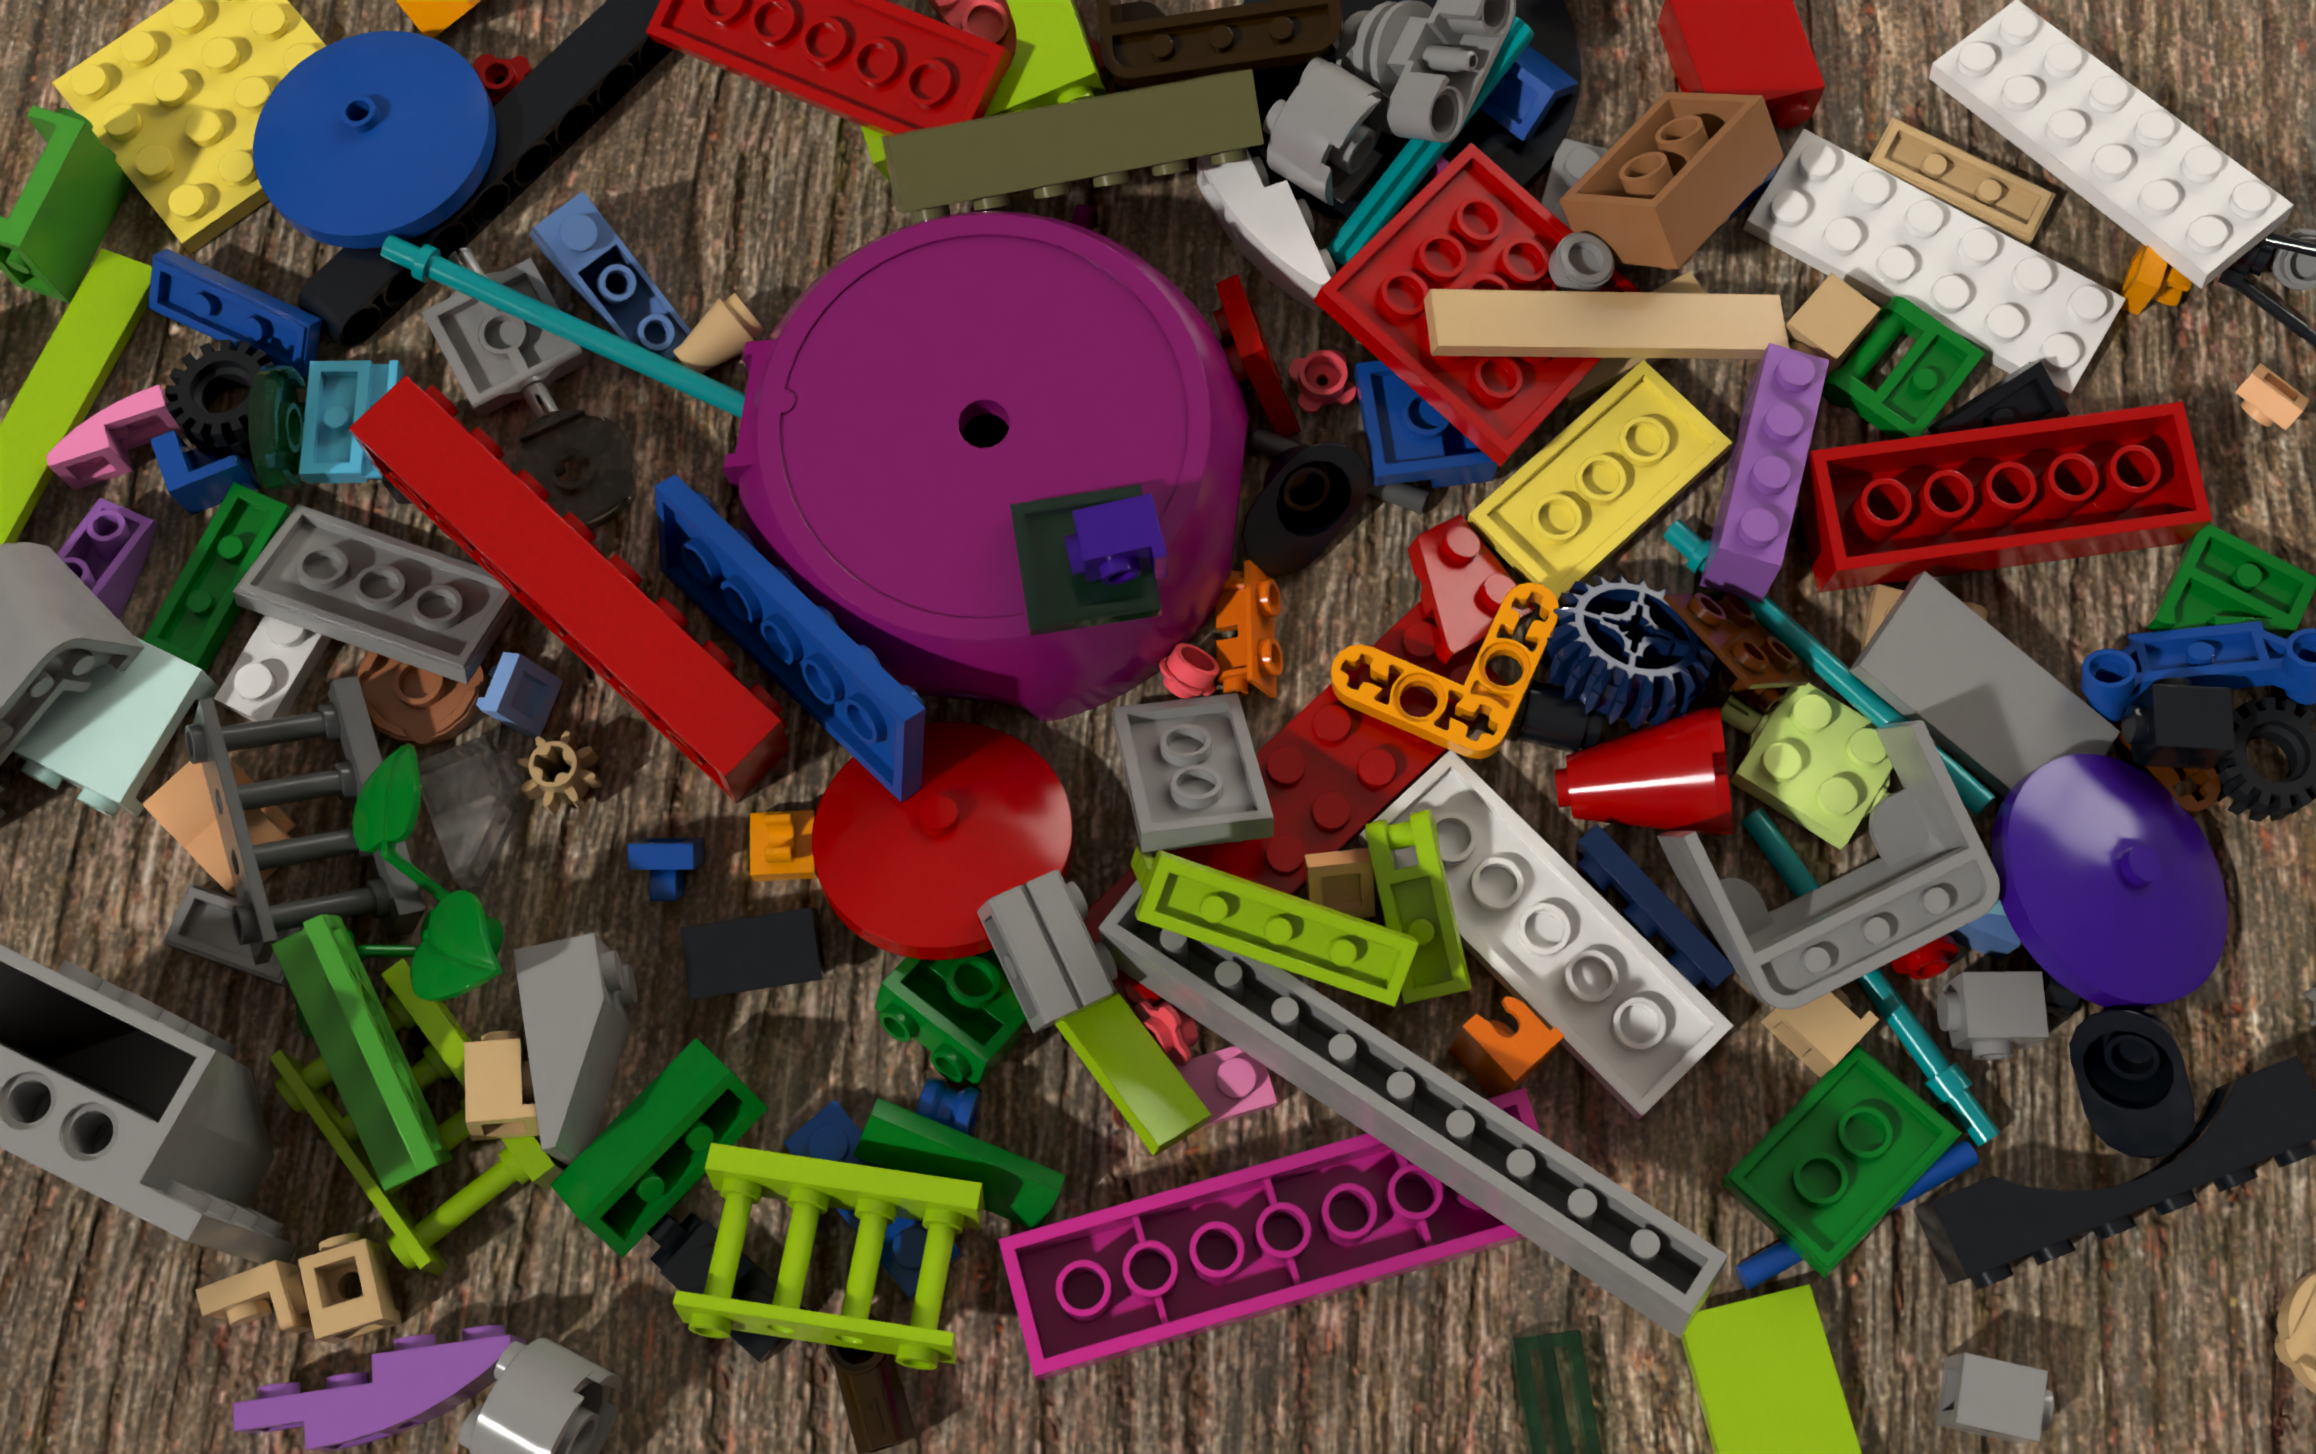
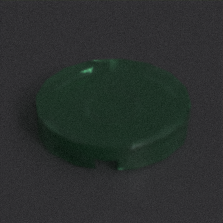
[248,366,306,489]

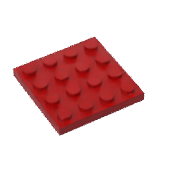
[1314,143,1641,467]

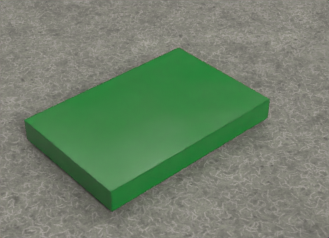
[1721,1043,1962,1279]

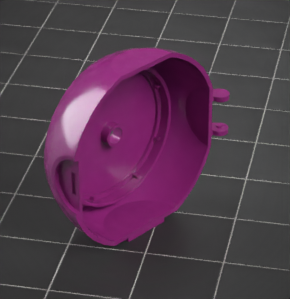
[723,204,1249,722]

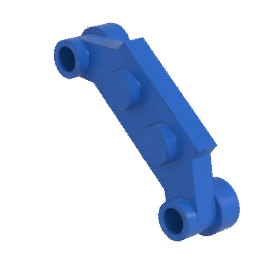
[2081,621,2316,724]

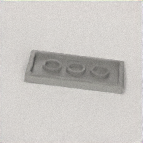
[233,504,520,685]
[1849,571,2120,798]

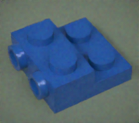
[1354,360,1498,488]

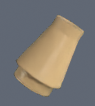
[673,293,766,374]

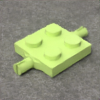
[1720,683,1893,850]

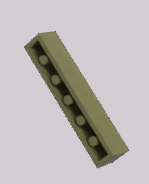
[881,69,1264,222]

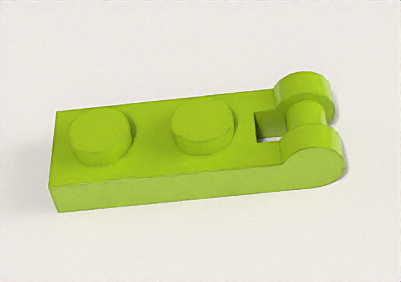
[1365,809,1472,1004]

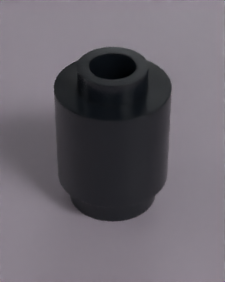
[1512,679,1605,753]

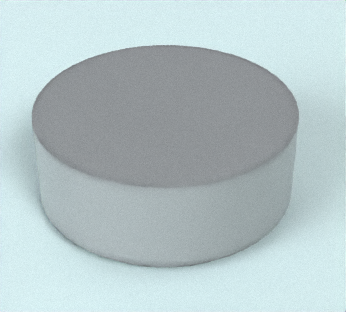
[1548,232,1615,292]

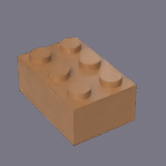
[1560,92,1784,270]

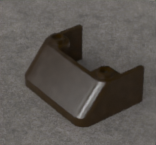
[1097,0,1344,88]

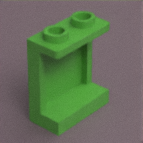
[0,105,132,303]

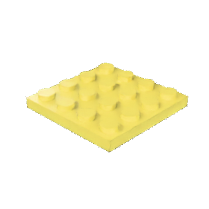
[52,0,326,255]

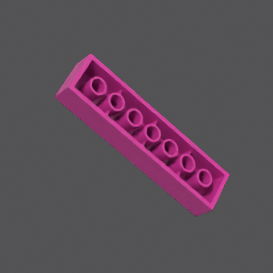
[998,1088,1541,1381]

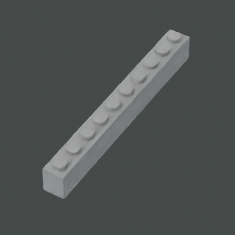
[1098,880,1729,1339]

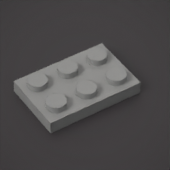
[1113,693,1274,853]

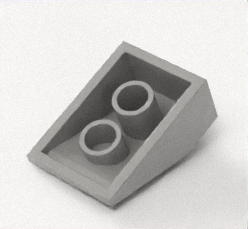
[513,933,638,1166]

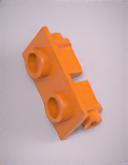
[1215,560,1283,698]

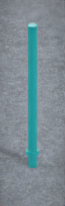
[381,235,745,418]
[1663,519,1996,816]

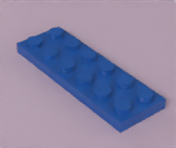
[655,474,926,802]

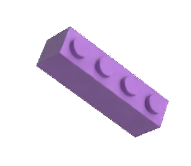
[1700,343,1829,603]

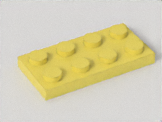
[1467,359,1732,600]

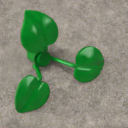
[296,743,503,1038]

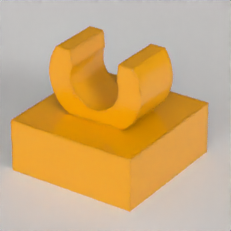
[2120,244,2192,315]
[750,810,818,881]

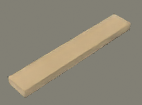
[1424,289,1789,359]

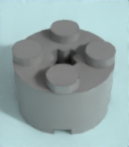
[1263,56,1393,206]
[458,1338,622,1454]

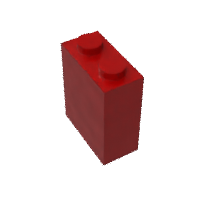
[1657,0,1825,129]

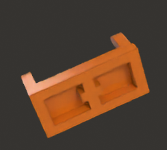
[1449,996,1564,1097]

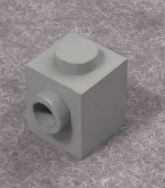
[1937,971,2049,1060]

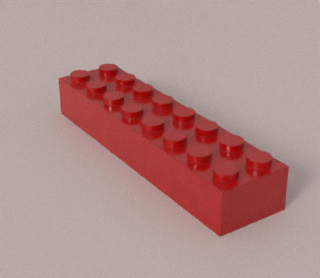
[349,375,790,804]

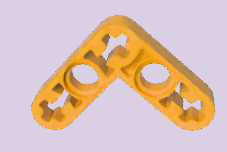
[1331,582,1559,759]

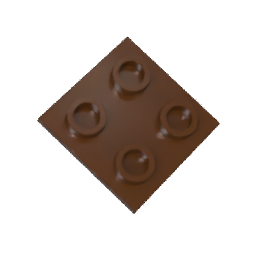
[1663,593,1809,714]

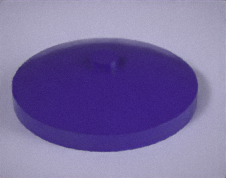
[1991,754,2228,1011]

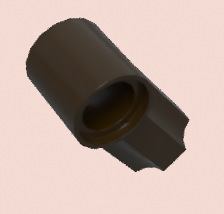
[826,1313,917,1454]

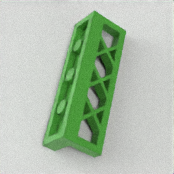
[271,914,452,1191]

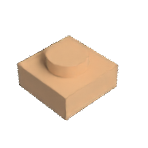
[2235,363,2310,431]
[1304,848,1376,918]

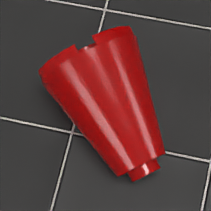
[1555,707,1734,836]

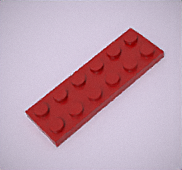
[645,0,1012,136]

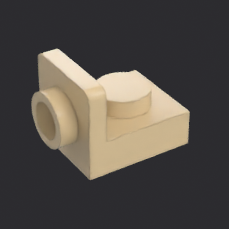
[195,1260,313,1334]

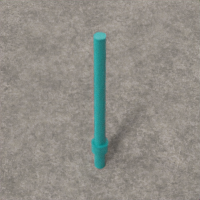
[1741,807,2001,1147]

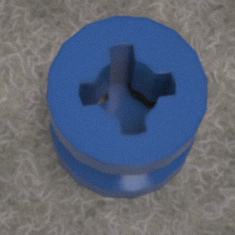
[916,1076,982,1136]

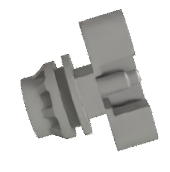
[1336,0,1516,143]

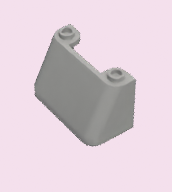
[0,542,144,820]

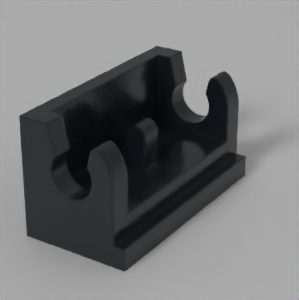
[680,907,826,1000]

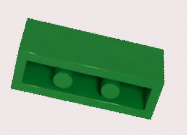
[550,1038,769,1258]

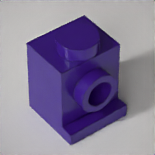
[1064,493,1168,585]

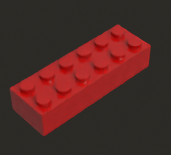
[1798,401,2212,593]

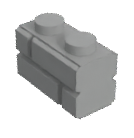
[977,869,1118,1033]

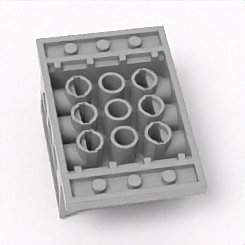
[0,945,298,1264]

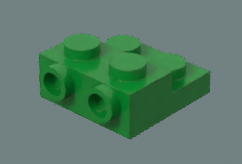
[874,949,1028,1087]

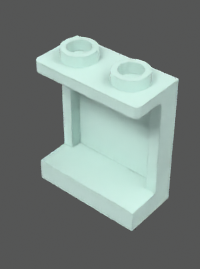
[12,636,220,817]

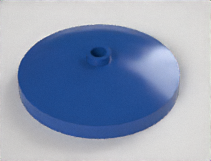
[253,31,497,249]

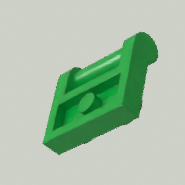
[1822,296,1985,440]

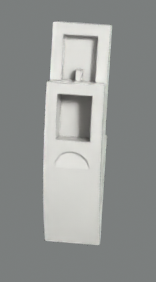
[1197,147,1336,313]

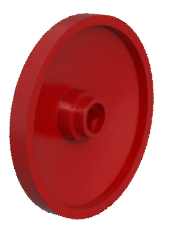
[812,722,1074,960]

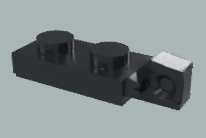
[647,1212,807,1363]

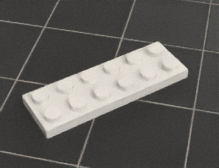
[1929,0,2294,289]
[1743,129,2126,402]
[1358,750,1734,1120]

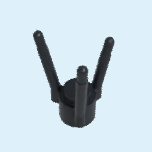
[2218,233,2316,348]

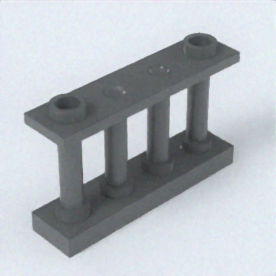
[185,676,425,965]

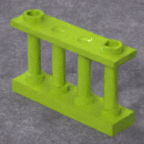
[269,958,566,1276]
[673,1143,985,1370]

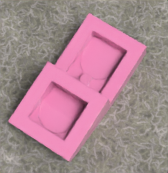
[46,385,183,490]

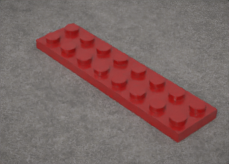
[1083,601,1509,1013]

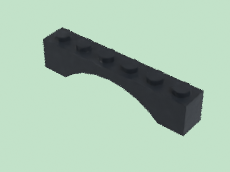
[1914,1055,2316,1290]

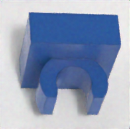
[628,837,705,901]

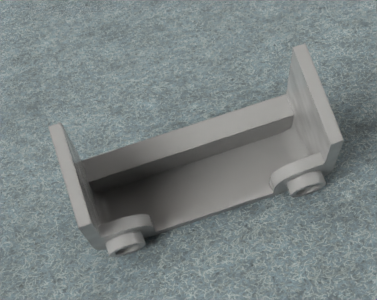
[1657,720,2000,1009]

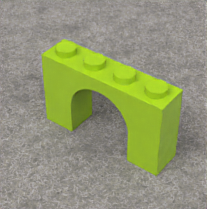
[860,0,1109,183]

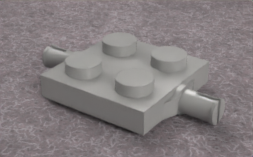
[422,247,589,427]

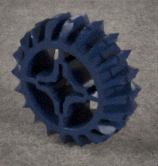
[1541,574,1715,730]

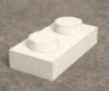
[214,615,332,721]

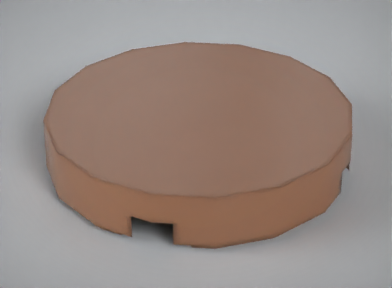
[357,651,487,747]

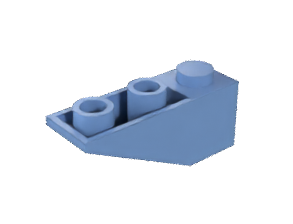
[529,191,691,360]

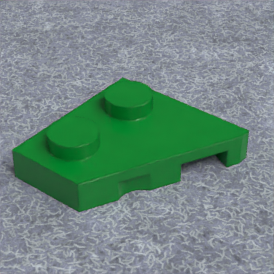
[2146,523,2316,639]

